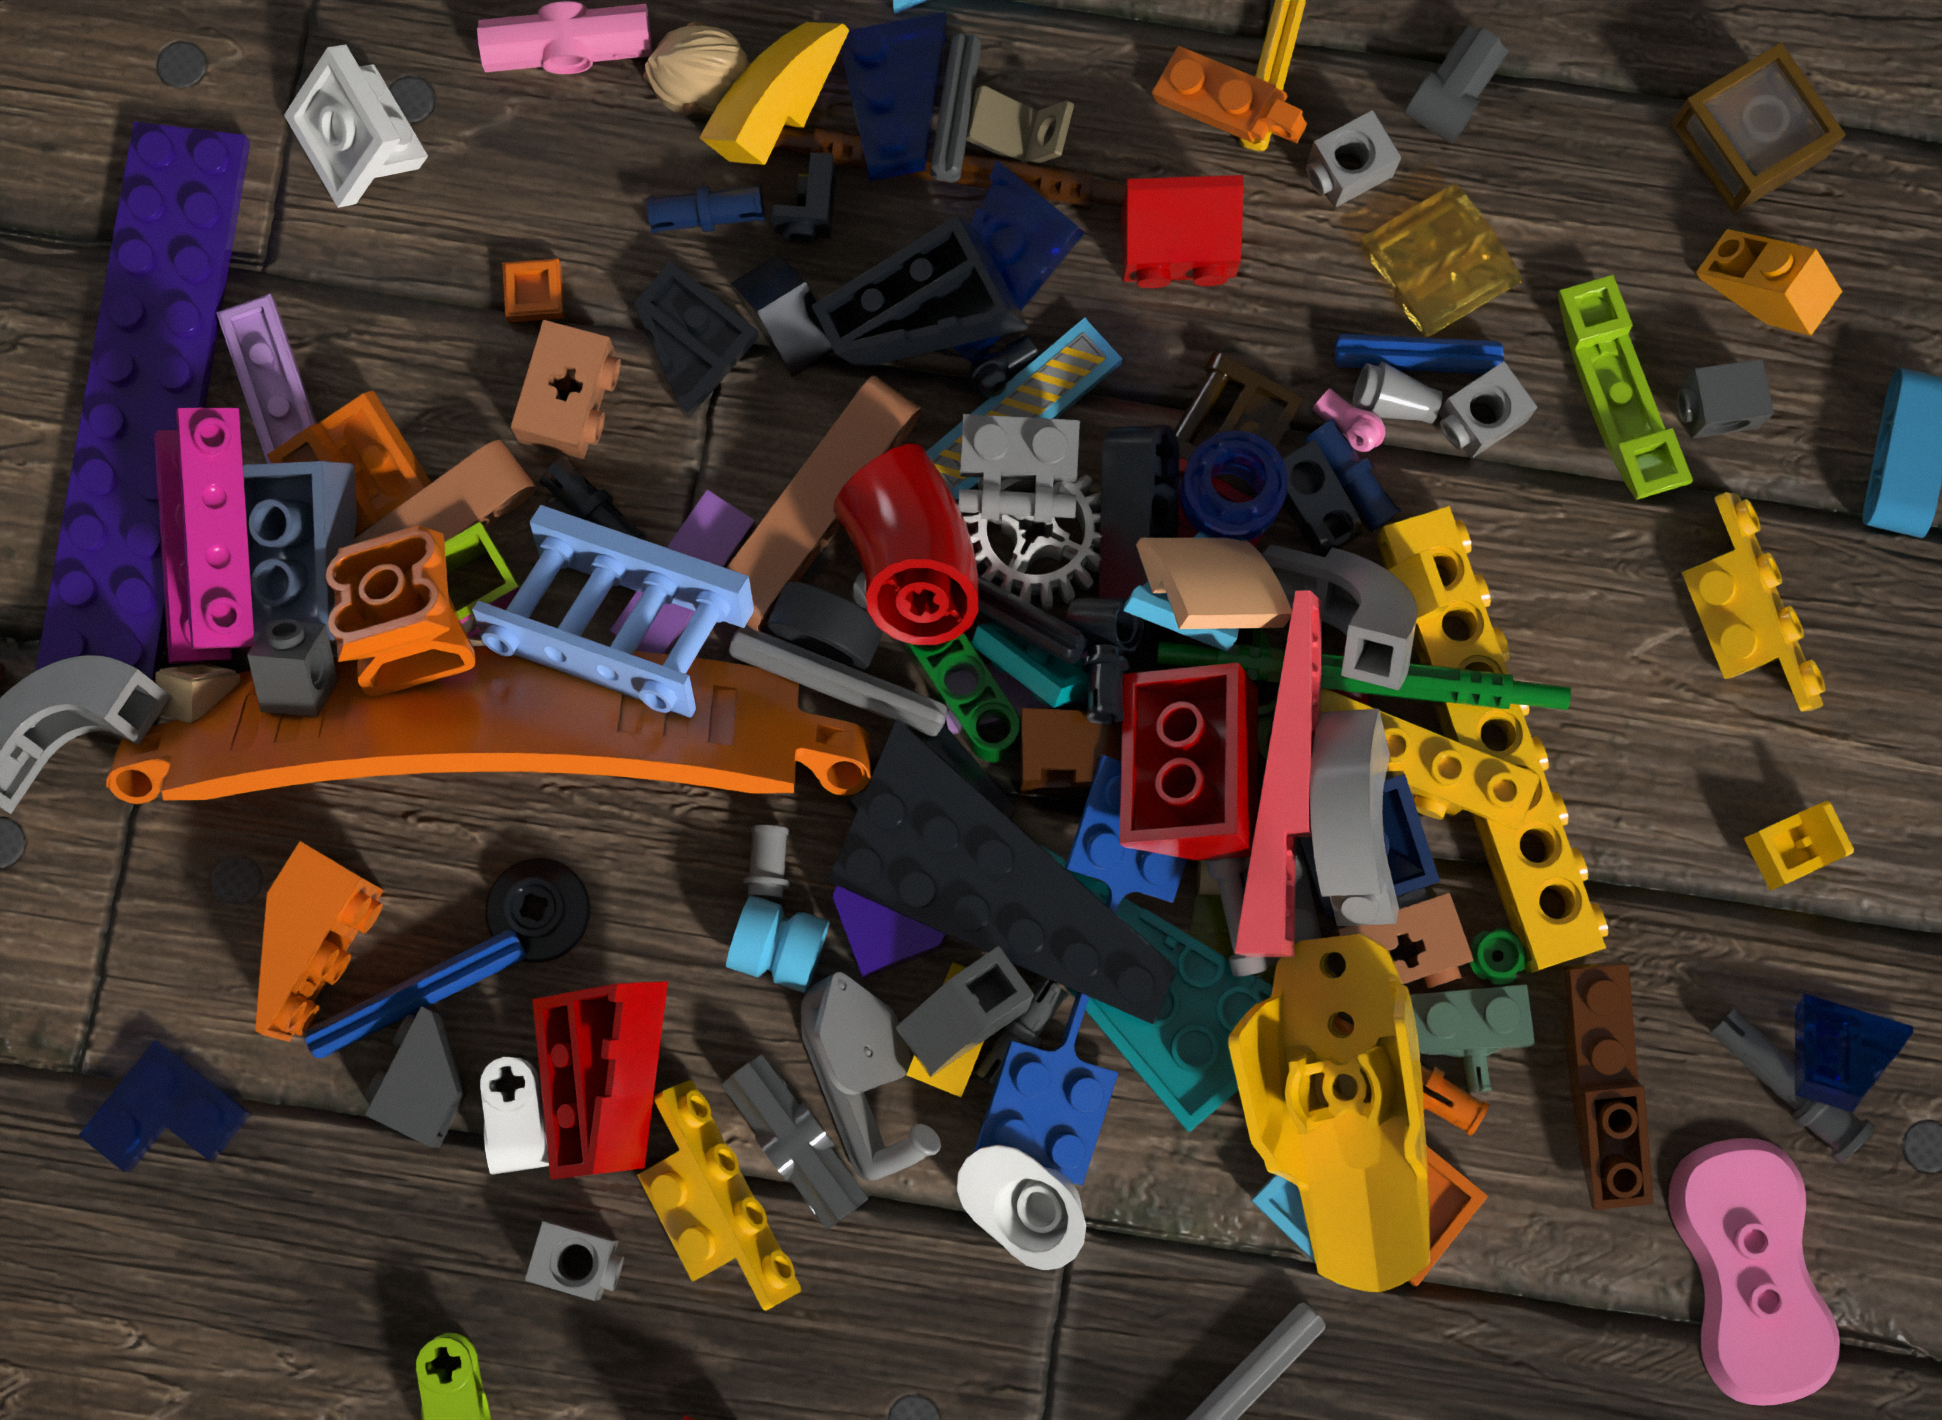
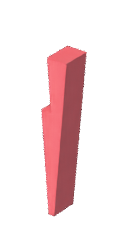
[1235,590,1322,957]

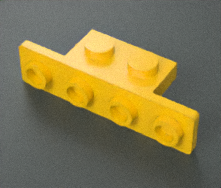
[1682,492,1826,712]
[1321,689,1540,830]
[637,1080,801,1311]

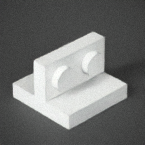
[284,44,428,208]

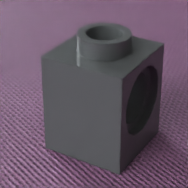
[1677,359,1774,439]
[247,619,338,717]

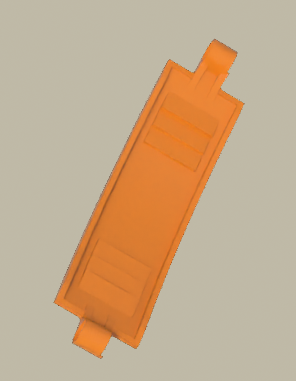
[106,646,872,804]

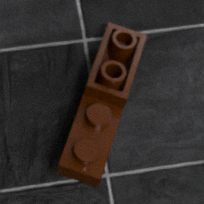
[1564,961,1654,1210]

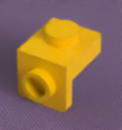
[1744,800,1854,891]

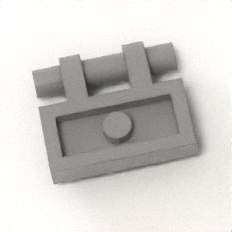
[958,414,1080,523]

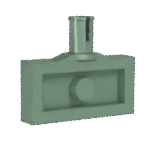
[1410,985,1535,1093]

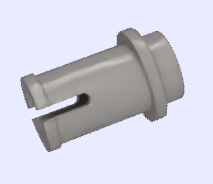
[742,825,790,901]

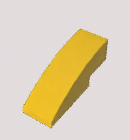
[699,22,849,165]

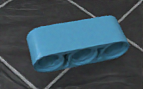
[1863,367,1942,538]

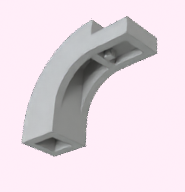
[1263,544,1417,690]
[0,655,171,814]
[1310,709,1399,926]

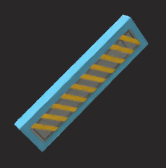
[926,317,1122,504]

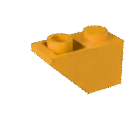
[1696,229,1842,336]

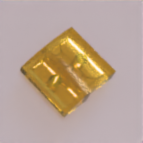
[1361,183,1521,338]

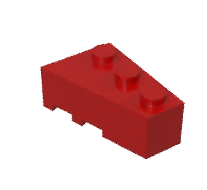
[532,981,668,1180]

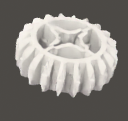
[962,475,1102,610]

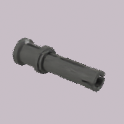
[1708,1006,1875,1164]

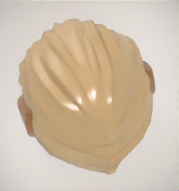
[643,22,751,116]

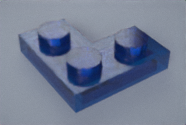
[78,1040,252,1172]

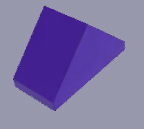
[832,885,946,979]

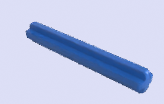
[304,930,526,1058]

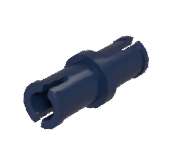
[647,184,765,234]
[1304,419,1401,533]

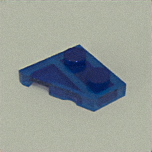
[1795,993,1913,1113]

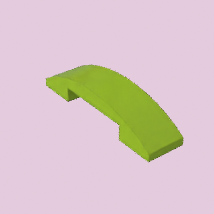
[1558,275,1693,500]

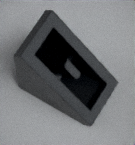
[731,254,834,378]

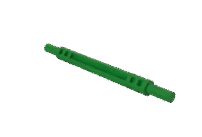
[1156,641,1571,710]

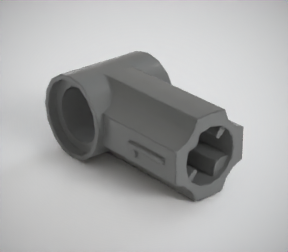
[1405,25,1509,144]

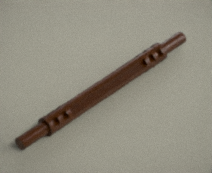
[773,127,1126,207]

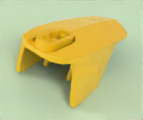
[1228,933,1430,1293]

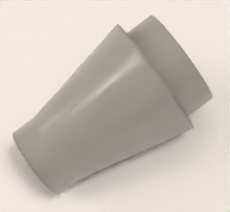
[1353,362,1442,424]

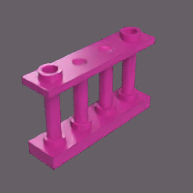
[154,408,254,664]

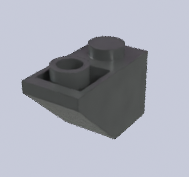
[896,946,1034,1077]
[365,1006,467,1148]

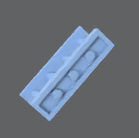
[472,505,754,718]

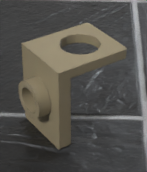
[966,86,1074,164]

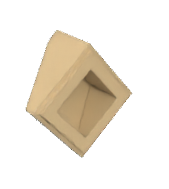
[156,663,240,723]

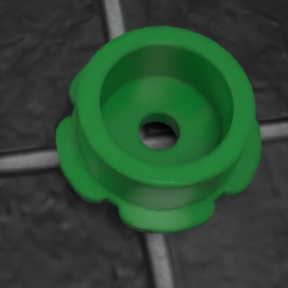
[1469,927,1527,985]

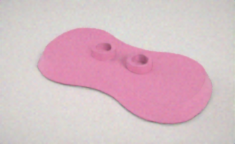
[1668,1138,1840,1406]

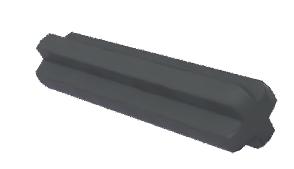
[930,33,981,183]

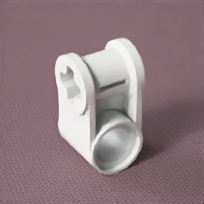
[480,1057,549,1175]

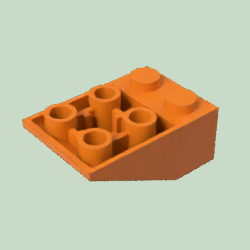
[255,841,384,1042]

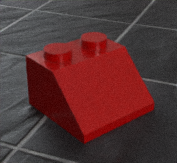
[1120,175,1244,288]

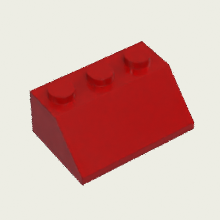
[1119,663,1258,861]

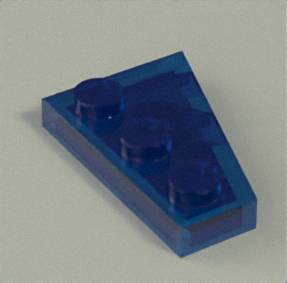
[840,11,947,181]
[953,160,1085,363]

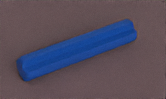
[1334,334,1504,374]

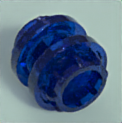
[1180,431,1288,542]

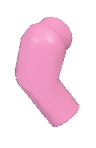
[1312,388,1385,452]

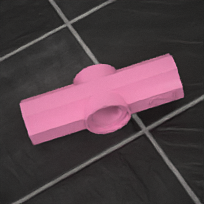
[477,1,652,74]

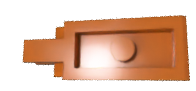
[1152,45,1308,143]

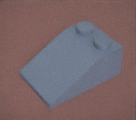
[243,461,357,642]

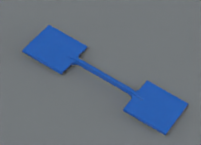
[974,755,1187,1186]

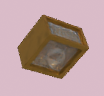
[1671,42,1846,215]

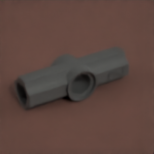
[721,1054,869,1230]

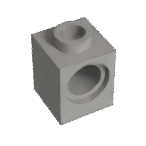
[1306,110,1401,208]
[1438,361,1538,459]
[525,1221,624,1301]

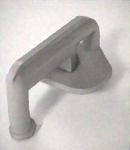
[801,972,941,1181]

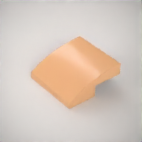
[1136,538,1292,629]

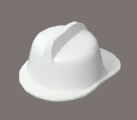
[957,1145,1086,1270]

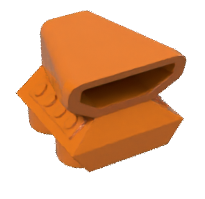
[325,525,476,697]

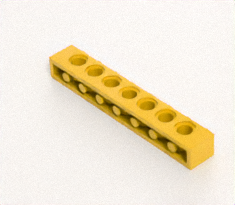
[1375,506,1608,974]

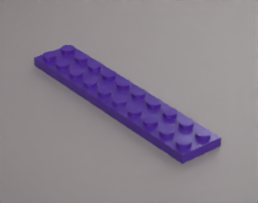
[36,121,250,683]

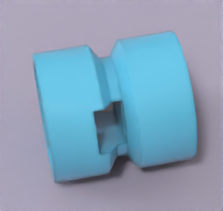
[726,895,829,994]

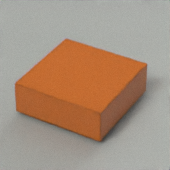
[502,258,565,323]

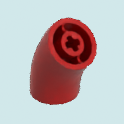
[833,444,979,645]

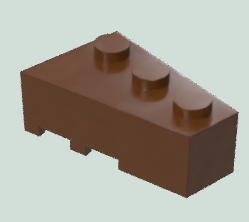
[1019,708,1122,796]

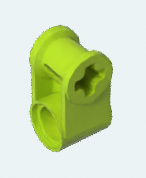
[416,1333,491,1420]

